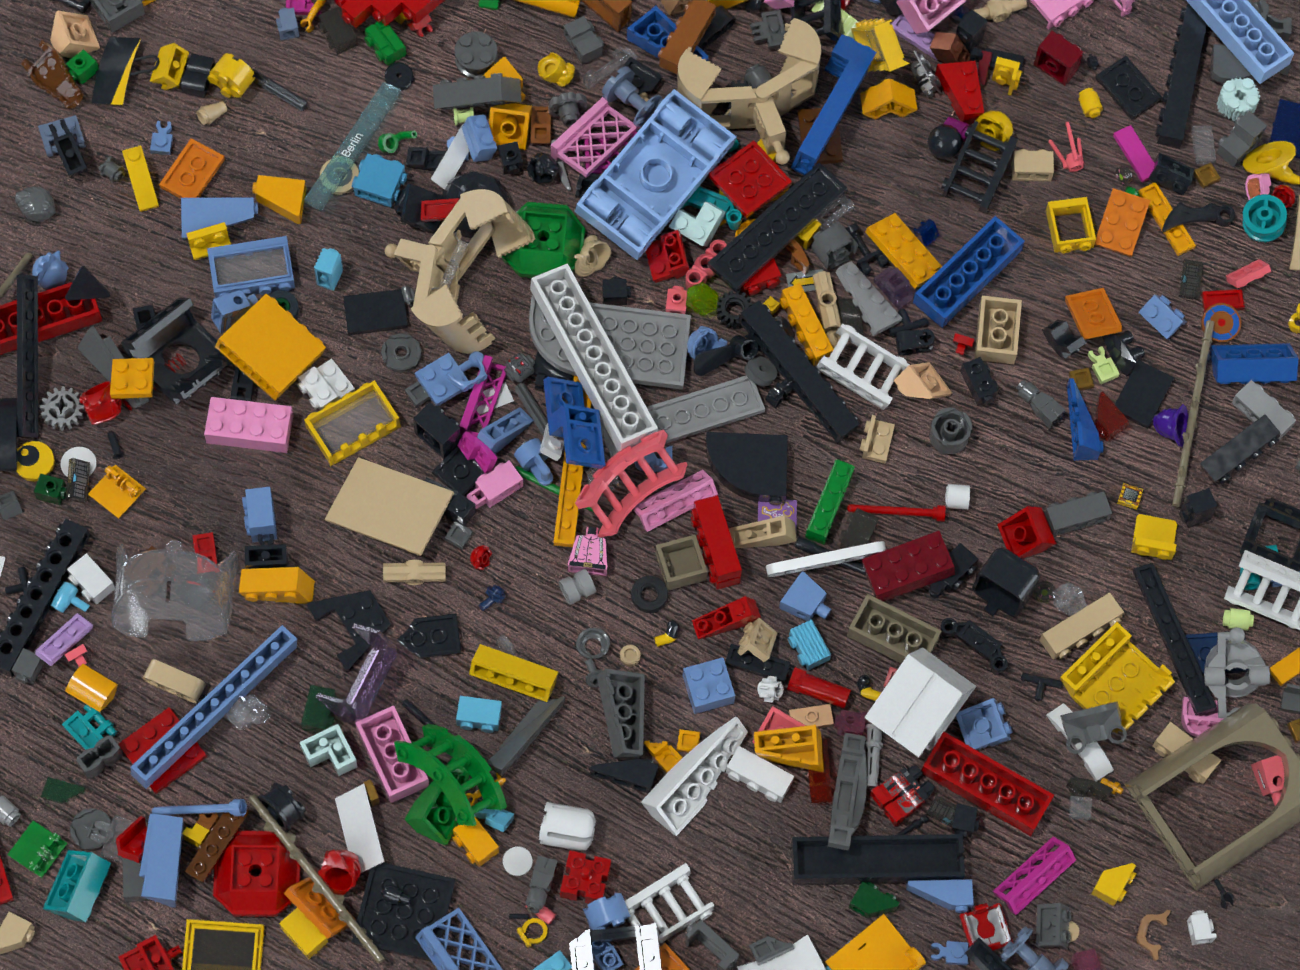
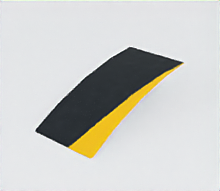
[91,37,141,105]

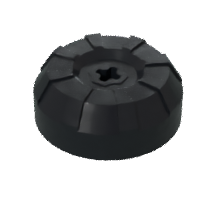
[441,171,508,238]

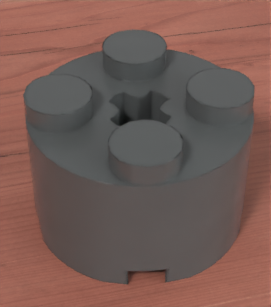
[812,222,858,269]
[929,408,972,455]

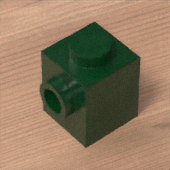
[34,473,68,505]

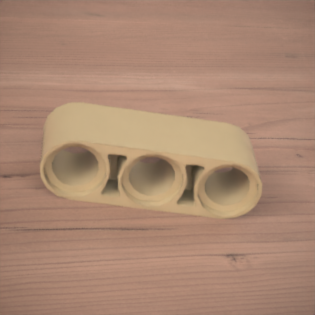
[142,659,206,703]

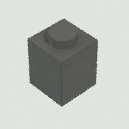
[12,648,45,684]

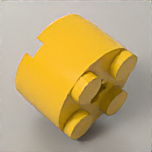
[207,53,255,98]

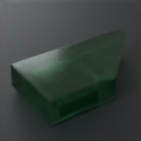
[41,777,86,804]

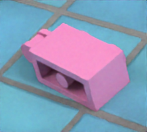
[467,460,523,509]

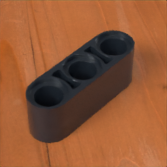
[698,5,736,51]

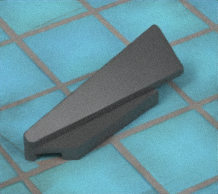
[78,326,149,409]
[487,696,565,777]

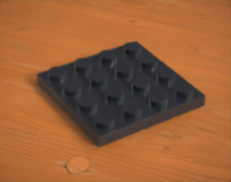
[351,862,456,962]

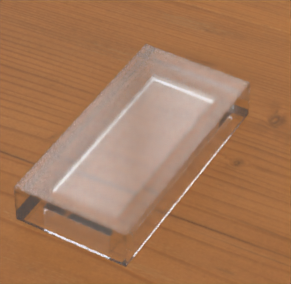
[1191,125,1216,164]

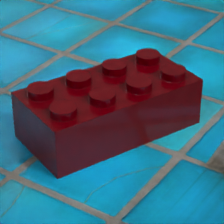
[862,531,955,602]

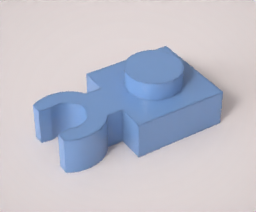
[150,121,173,155]
[930,941,968,965]

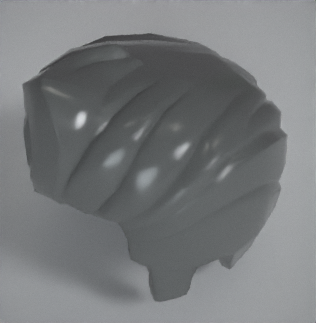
[15,186,56,222]

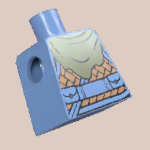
[211,290,258,334]

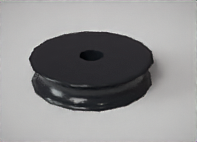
[384,62,414,91]

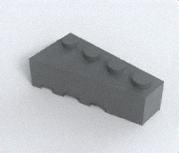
[433,73,522,110]

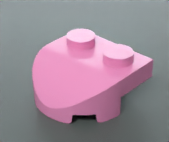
[1181,697,1223,737]

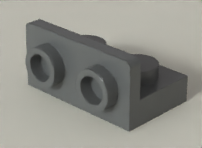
[1036,903,1071,950]

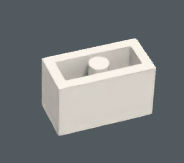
[67,553,115,605]

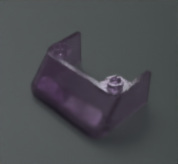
[316,624,397,724]

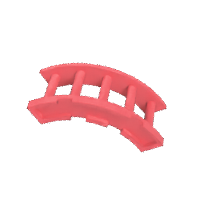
[575,430,688,538]

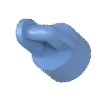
[514,438,553,486]

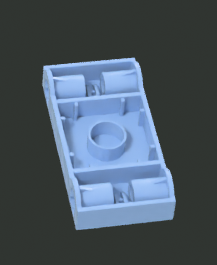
[575,89,736,260]

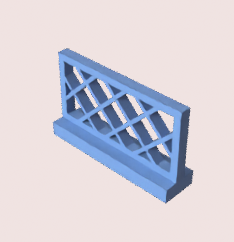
[415,908,503,970]

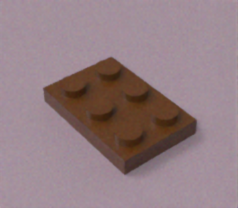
[797,108,843,165]

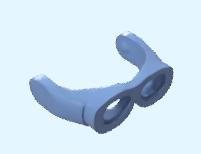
[446,356,488,392]

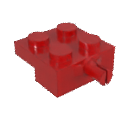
[118,935,182,970]

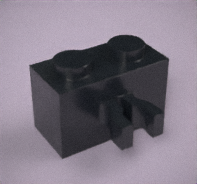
[244,534,288,569]

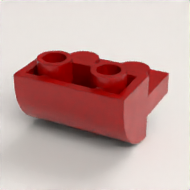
[646,230,689,283]

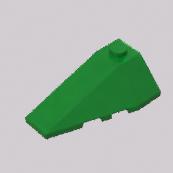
[404,757,470,845]

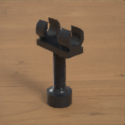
[846,223,888,276]

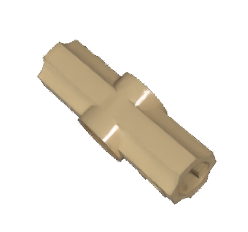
[813,271,841,332]
[383,560,446,585]

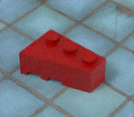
[935,61,984,124]

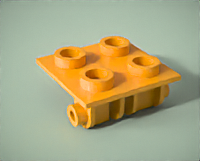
[88,465,146,519]

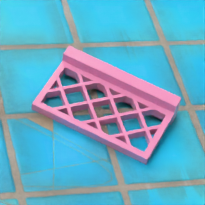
[551,97,638,178]

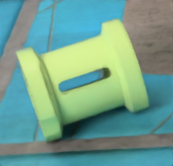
[453,107,474,125]

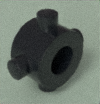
[1087,54,1099,70]

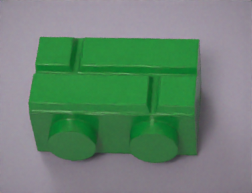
[364,21,406,66]

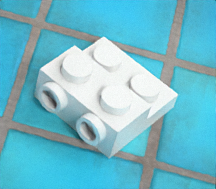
[297,358,355,410]

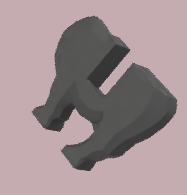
[1210,0,1292,83]

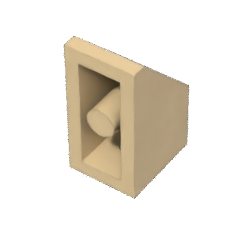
[0,912,35,955]

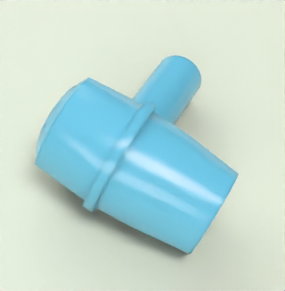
[50,582,90,613]

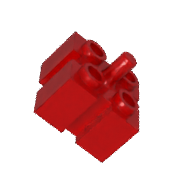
[560,850,611,904]

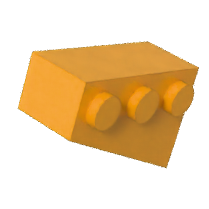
[239,567,315,604]

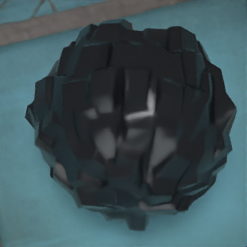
[527,152,559,184]

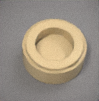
[620,645,641,667]

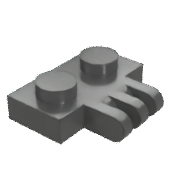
[750,10,786,50]

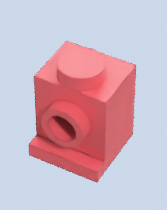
[665,286,688,314]

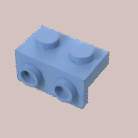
[1139,295,1187,339]

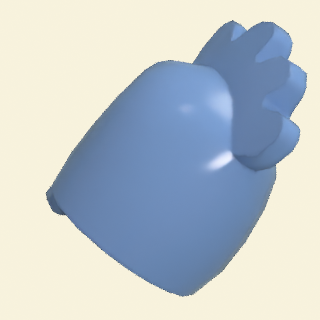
[32,251,68,290]

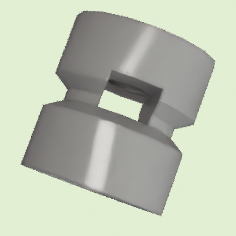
[558,569,596,605]

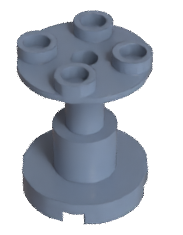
[602,66,663,128]
[1001,926,1069,970]

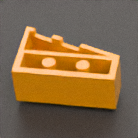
[754,725,824,773]

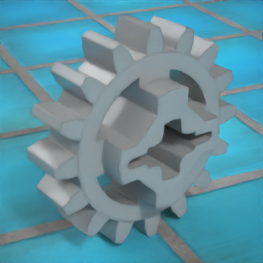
[40,386,85,431]

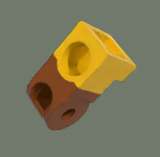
[182,813,219,848]

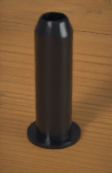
[107,431,124,459]

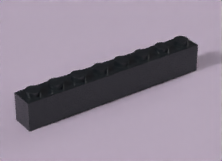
[1155,2,1207,149]
[737,300,860,444]

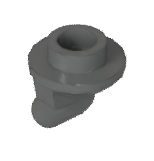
[584,658,602,688]

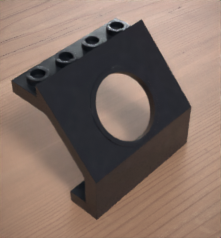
[121,297,233,405]

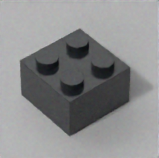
[413,402,461,459]

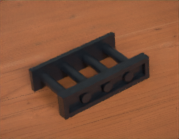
[791,0,841,41]
[941,121,1018,214]

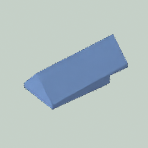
[139,814,184,908]

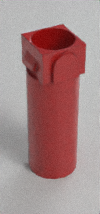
[787,667,851,709]

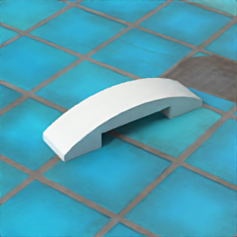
[1046,703,1114,782]

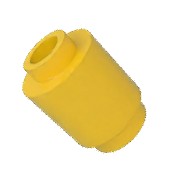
[1078,88,1103,118]

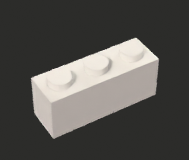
[726,746,794,803]

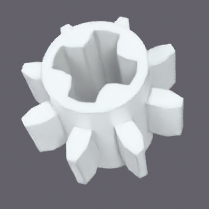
[757,676,784,703]

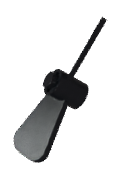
[694,315,794,376]

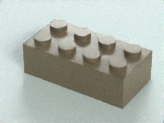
[847,594,942,664]

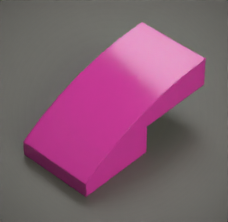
[457,431,498,473]

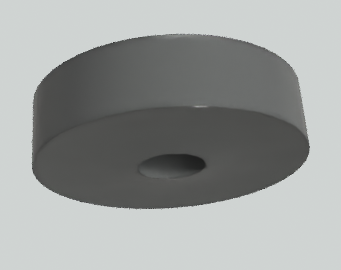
[745,356,777,386]

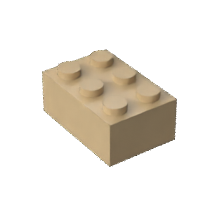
[974,295,1022,364]

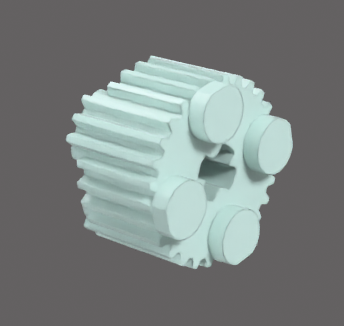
[1217,77,1260,121]

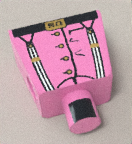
[568,526,607,576]

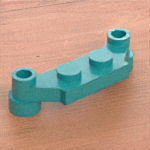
[681,186,742,230]

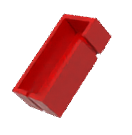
[690,495,742,590]

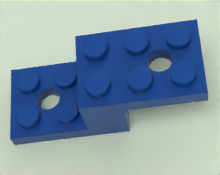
[543,377,605,469]

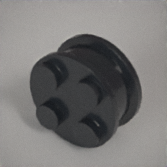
[257,782,306,832]

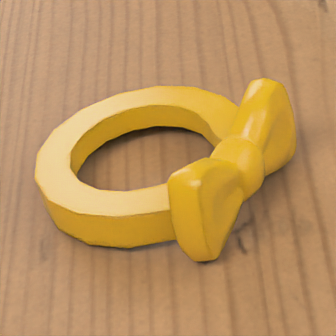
[516,918,547,948]

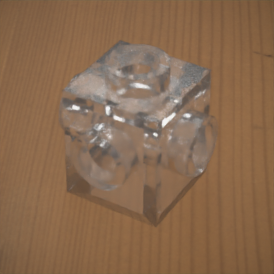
[1052,582,1087,616]

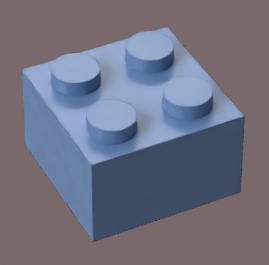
[242,487,277,542]
[682,658,735,714]

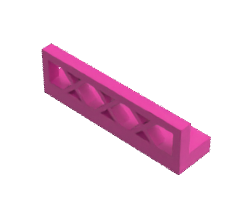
[459,355,506,437]
[993,836,1076,915]

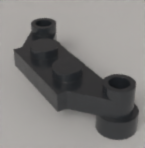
[940,618,1008,675]

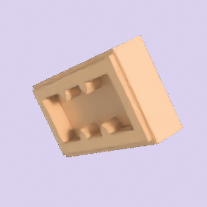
[789,704,834,728]

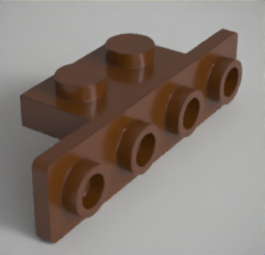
[185,809,249,883]

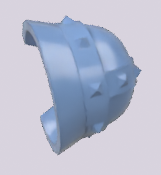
[687,326,727,359]

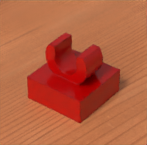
[407,14,433,37]
[953,333,974,355]

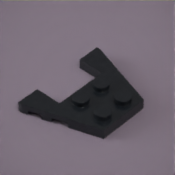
[306,590,391,673]

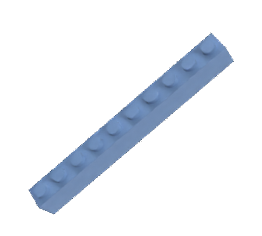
[130,625,297,789]

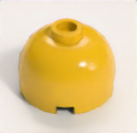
[976,110,1013,151]

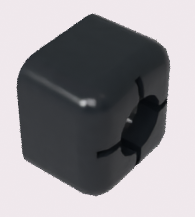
[972,547,1040,618]

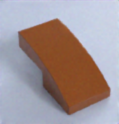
[531,106,551,144]
[784,239,809,275]

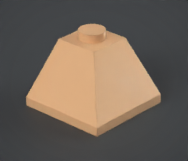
[51,11,100,58]
[894,362,952,399]

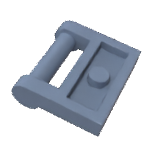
[38,115,86,157]

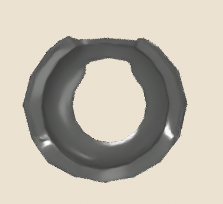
[576,628,610,659]

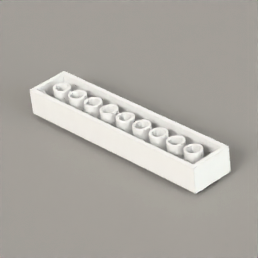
[530,264,658,452]

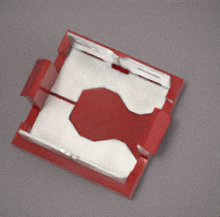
[959,903,1013,950]

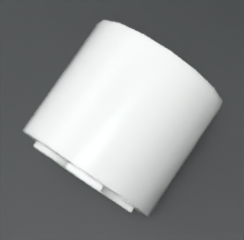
[945,484,970,509]

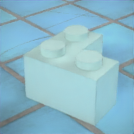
[669,202,727,247]
[300,724,358,776]

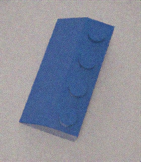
[1210,343,1299,385]

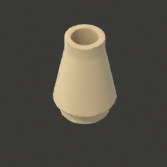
[197,101,227,125]

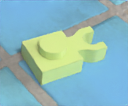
[1088,346,1120,384]

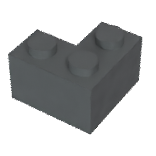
[1217,111,1267,168]

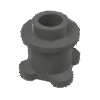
[99,156,125,183]

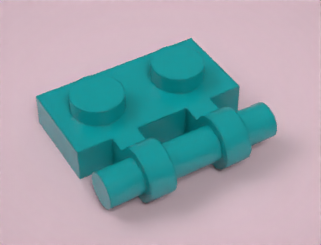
[62,704,117,750]

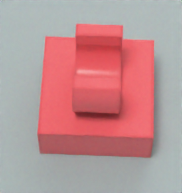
[64,644,87,667]

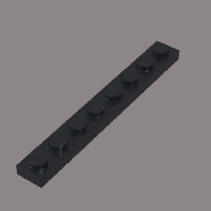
[17,274,38,438]
[1133,563,1216,716]

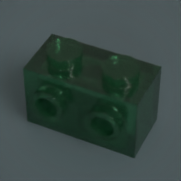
[301,685,339,733]

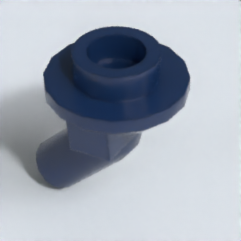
[478,585,506,611]

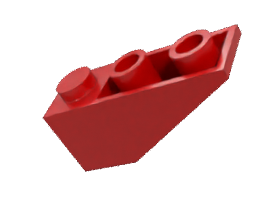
[692,596,761,640]

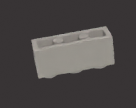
[1232,380,1296,440]

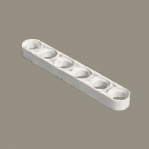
[766,541,886,577]

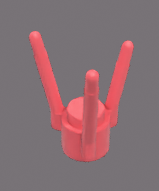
[1048,121,1084,172]

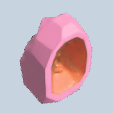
[1245,173,1271,200]

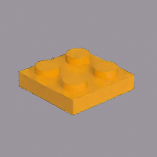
[110,358,154,399]

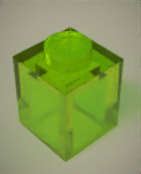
[686,282,718,316]

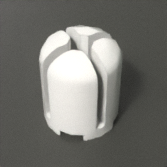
[539,802,596,851]

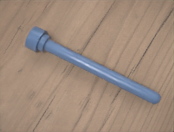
[152,799,247,816]

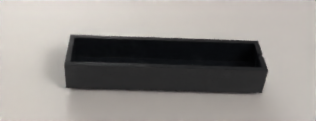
[791,834,965,885]

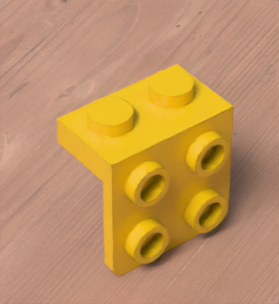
[1131,514,1177,560]

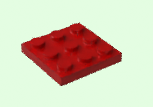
[708,140,792,219]
[118,707,207,795]

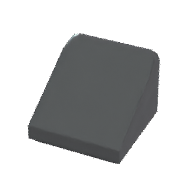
[0,491,22,520]

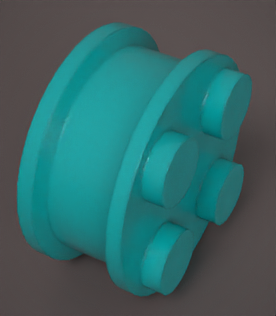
[1242,194,1287,242]

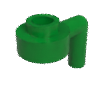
[378,131,417,153]

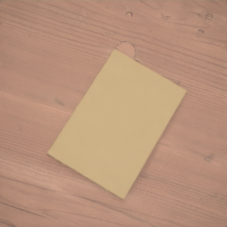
[325,457,454,556]

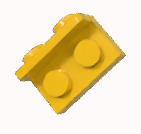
[991,57,1022,96]
[186,222,231,260]

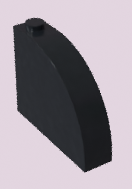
[705,432,788,505]

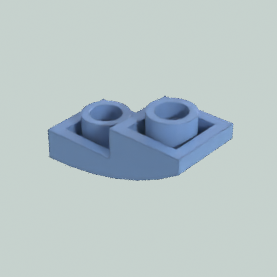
[592,941,624,970]

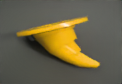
[1243,141,1300,185]

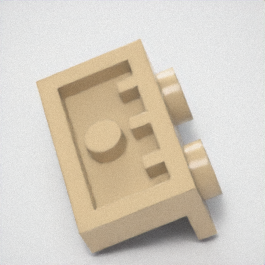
[860,415,895,464]
[738,618,778,662]

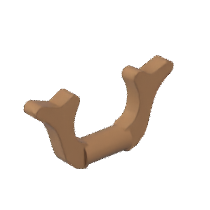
[1136,910,1170,961]

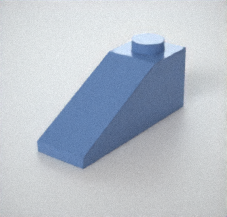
[477,407,534,454]
[906,880,974,913]

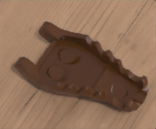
[21,40,83,109]

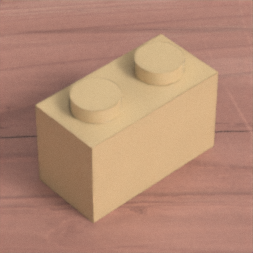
[1012,149,1054,181]

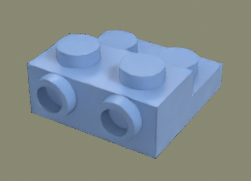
[956,698,1012,750]

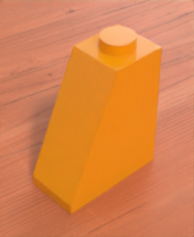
[252,175,306,224]

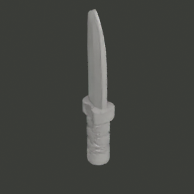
[550,140,571,190]

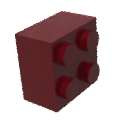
[1033,31,1084,86]

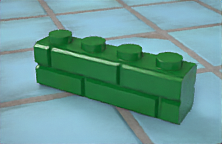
[805,459,855,545]

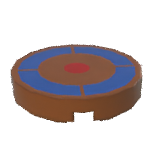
[1201,303,1241,343]

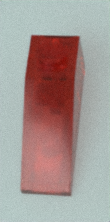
[808,738,832,803]

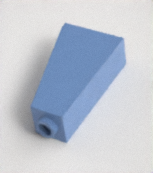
[181,198,258,240]

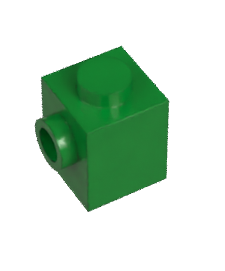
[66,49,98,85]

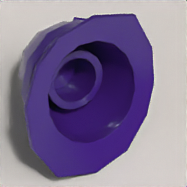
[1153,404,1189,448]

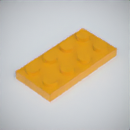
[865,213,942,289]

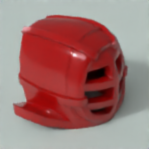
[79,381,122,425]
[318,850,361,895]

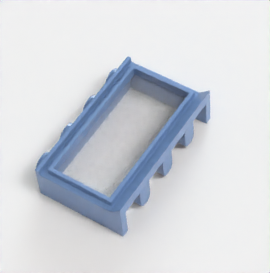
[207,236,295,298]

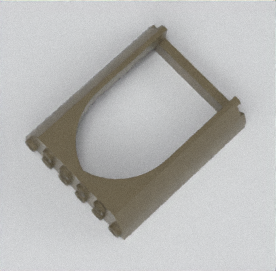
[1124,703,1300,891]

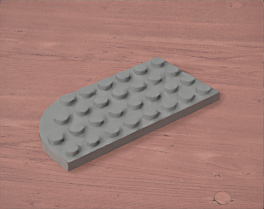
[529,295,691,389]

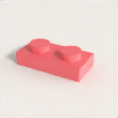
[1226,259,1271,288]

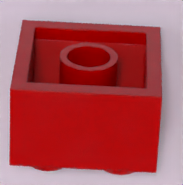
[997,506,1056,559]

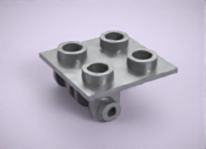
[911,50,942,98]

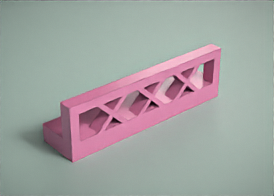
[633,470,718,532]

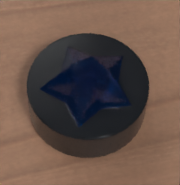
[950,4,969,24]

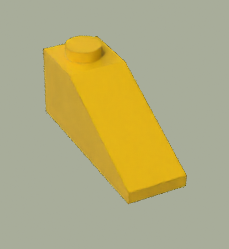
[122,146,159,212]

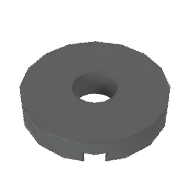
[381,333,422,373]

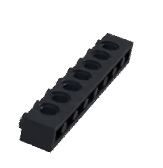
[0,519,90,678]

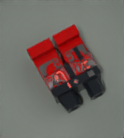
[870,765,935,827]

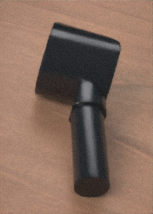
[1214,879,1234,909]

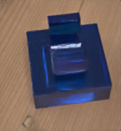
[913,219,940,247]

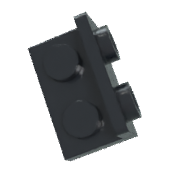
[1149,152,1194,195]

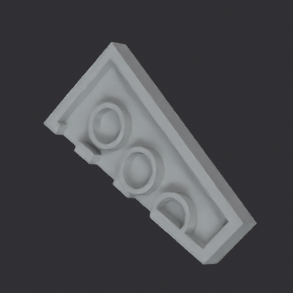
[835,261,902,336]

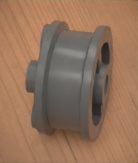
[454,31,498,78]

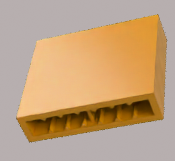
[215,294,326,401]

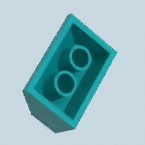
[43,850,111,922]

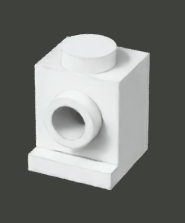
[1187,910,1217,945]

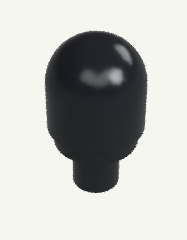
[381,885,411,905]

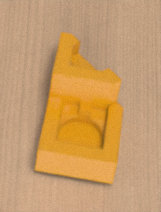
[643,740,682,773]

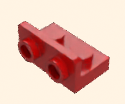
[116,816,147,863]

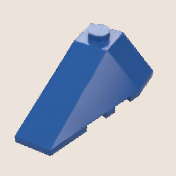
[1067,378,1103,461]

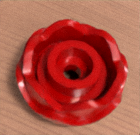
[1272,185,1296,208]
[470,545,492,570]

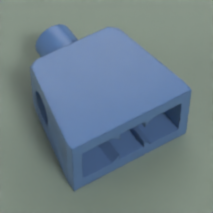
[779,571,832,621]

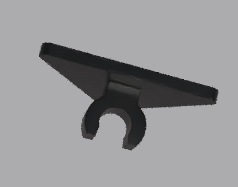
[65,266,110,300]

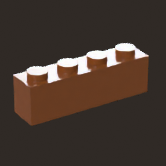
[658,0,716,75]

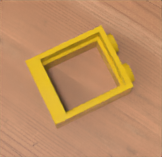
[1046,197,1096,254]

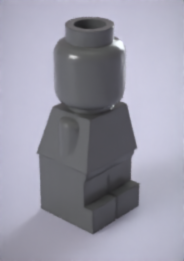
[1016,380,1065,429]
[526,856,558,913]

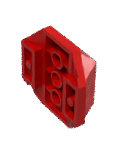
[213,831,301,917]

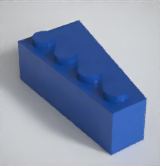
[627,6,709,61]

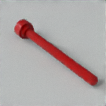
[847,504,946,522]

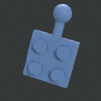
[415,351,484,406]

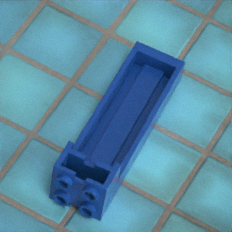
[791,34,877,175]

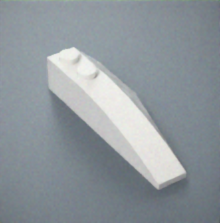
[641,717,748,836]

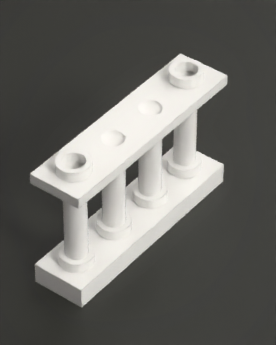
[816,324,909,410]
[1224,550,1300,630]
[625,863,714,944]

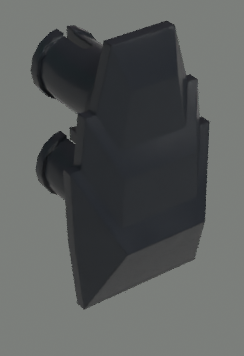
[1102,330,1145,376]

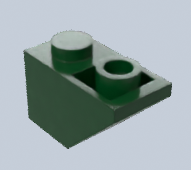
[849,881,900,919]

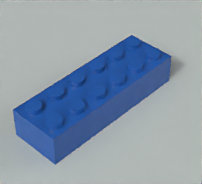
[913,216,1025,328]

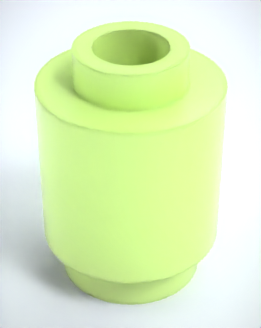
[1223,608,1254,631]

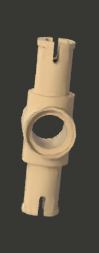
[974,0,1027,22]

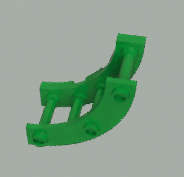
[394,724,507,826]

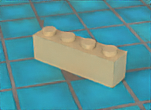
[1039,593,1124,660]

